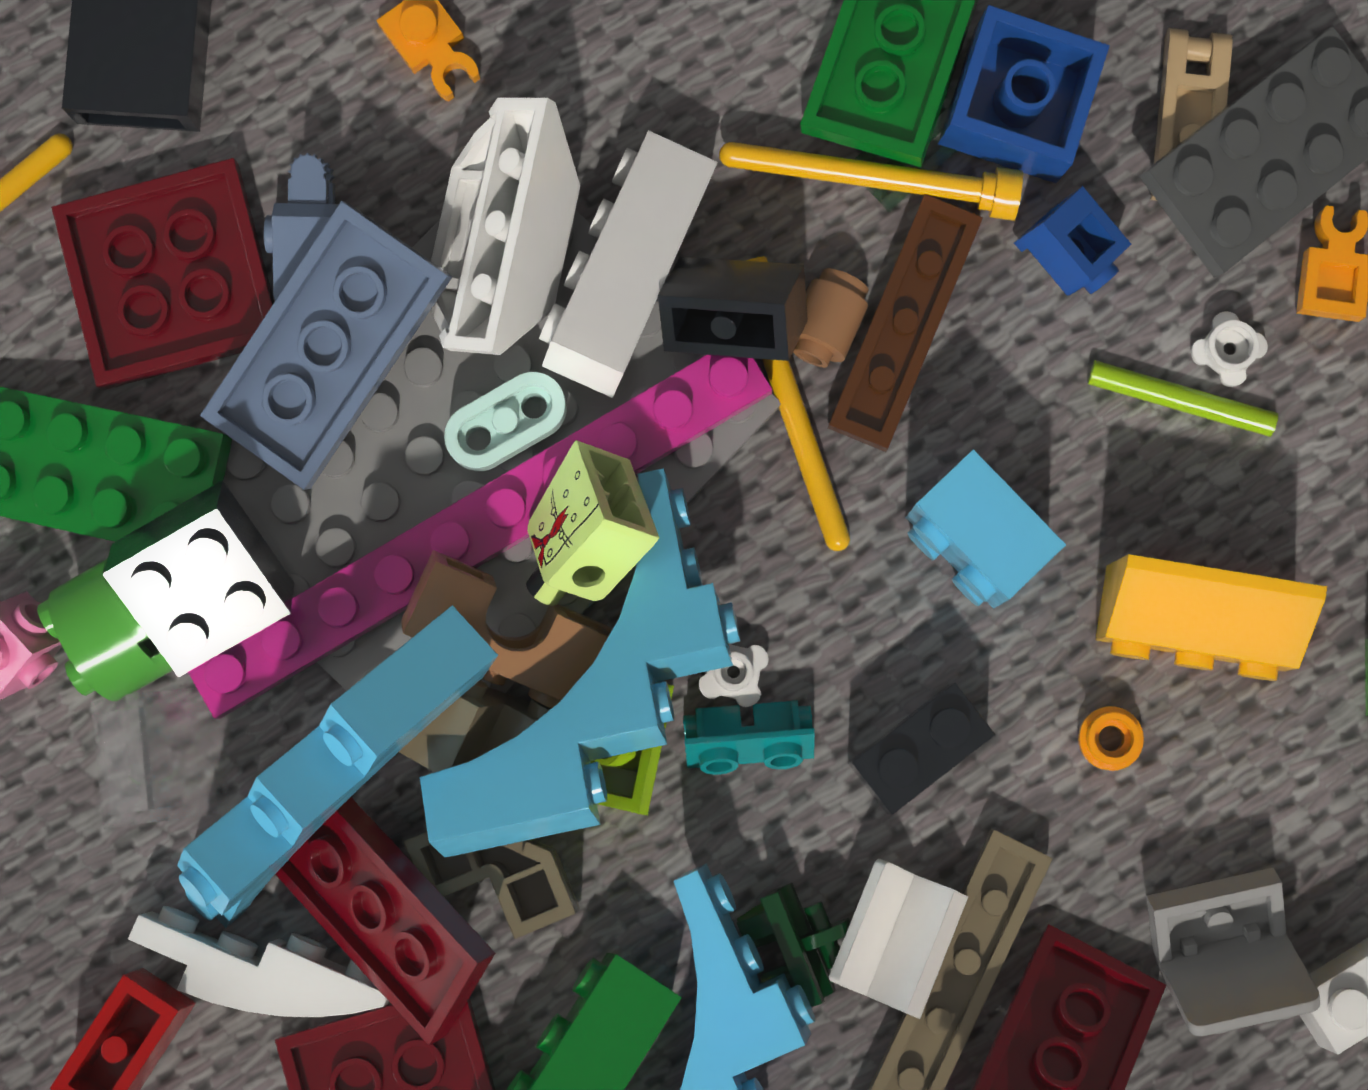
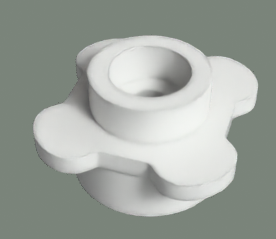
[1191,311,1268,387]
[699,643,769,707]

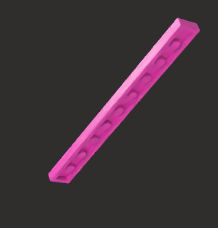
[188,355,772,719]

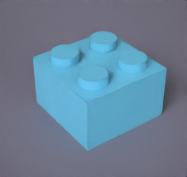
[905,449,1066,609]

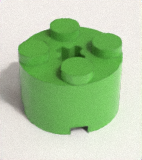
[37,559,173,702]

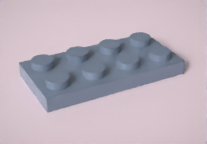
[200,201,453,490]

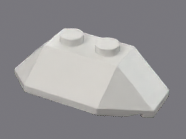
[431,98,580,355]

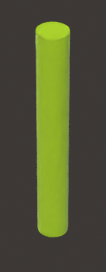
[1087,360,1278,437]

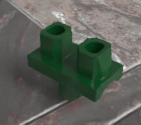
[737,883,850,1008]

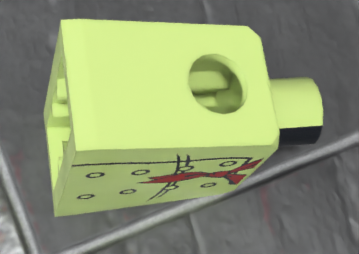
[526,440,659,606]

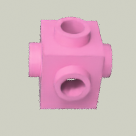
[0,591,62,700]

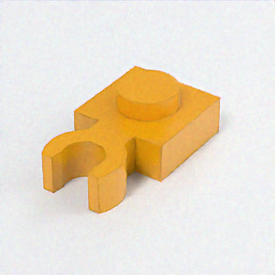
[376,0,480,102]
[1296,205,1368,322]

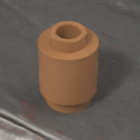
[793,268,869,368]

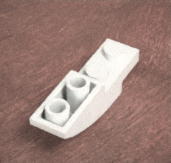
[128,906,389,1017]

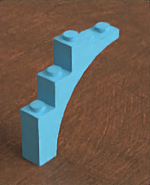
[420,468,740,858]
[177,605,498,928]
[673,863,815,1090]

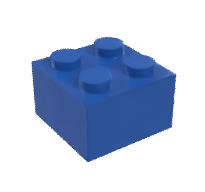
[938,5,1110,183]

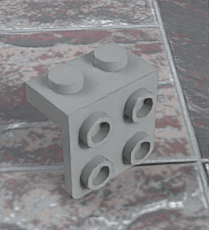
[1146,868,1320,1036]

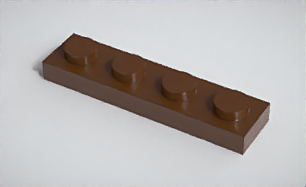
[828,194,983,452]

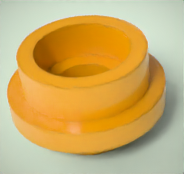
[1078,706,1144,771]

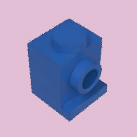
[1014,186,1131,296]

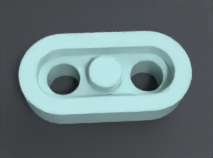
[444,372,567,471]

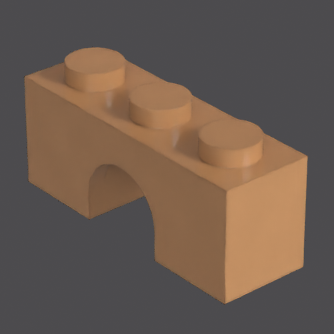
[401,550,611,708]

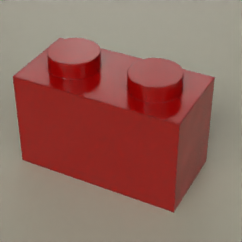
[50,968,196,1090]

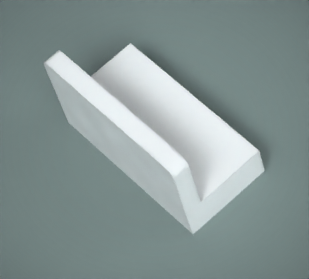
[829,859,968,1019]

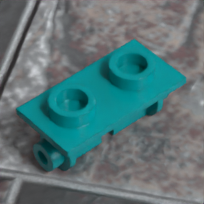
[683,700,815,775]

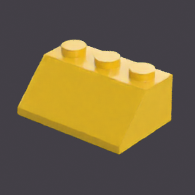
[1095,554,1327,681]

